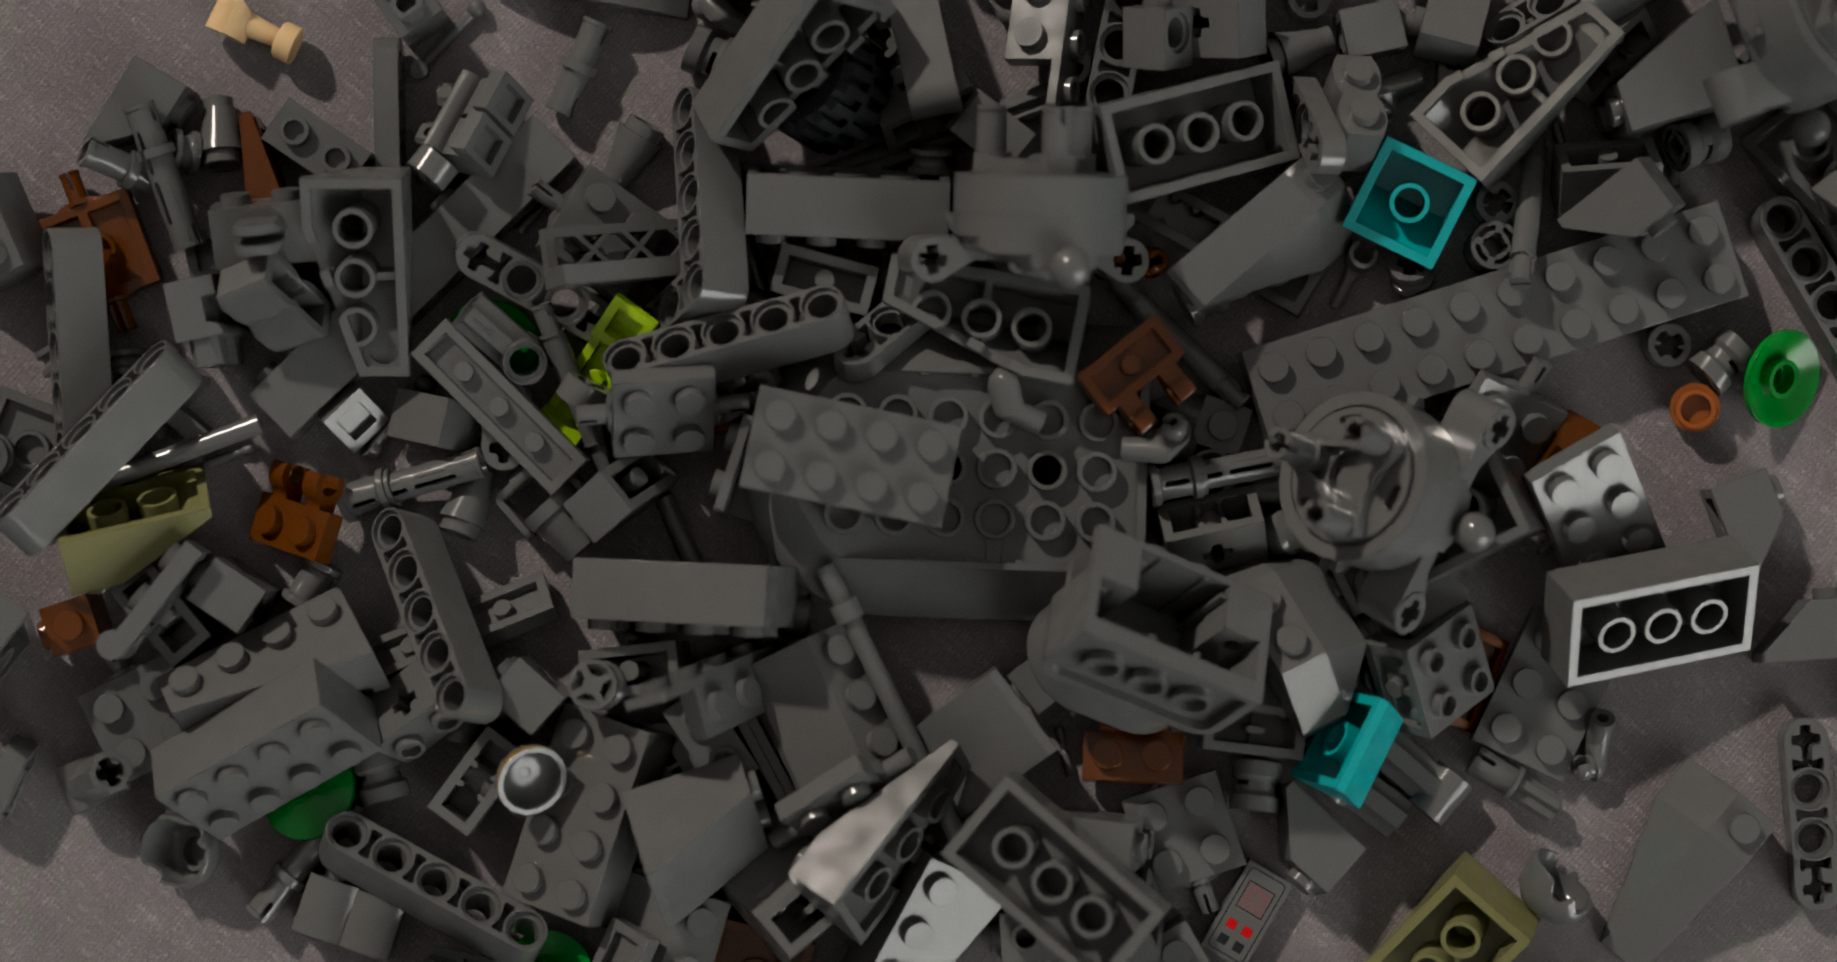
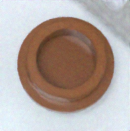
[1669,383,1720,433]

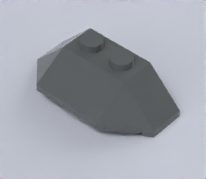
[1213,555,1367,739]

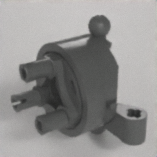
[1703,0,1837,148]
[897,105,1149,289]
[1264,389,1516,635]

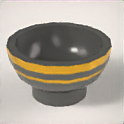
[495,744,567,815]

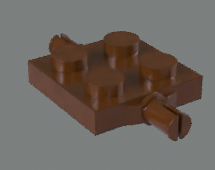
[38,170,165,334]

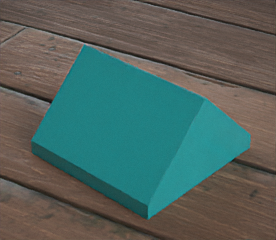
[1290,692,1404,809]

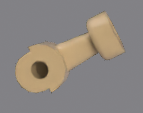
[205,0,305,65]

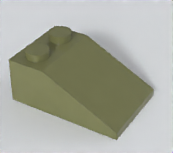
[57,463,213,596]
[1365,851,1541,962]

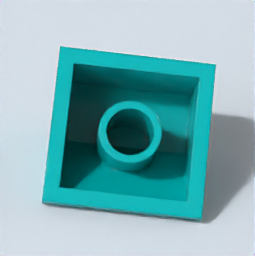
[1342,135,1478,270]

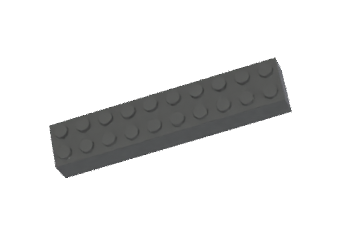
[1235,200,1749,443]

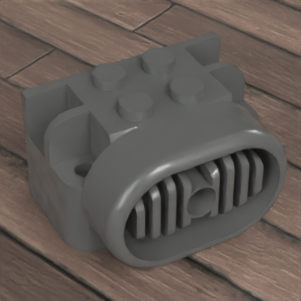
[1027,524,1274,735]

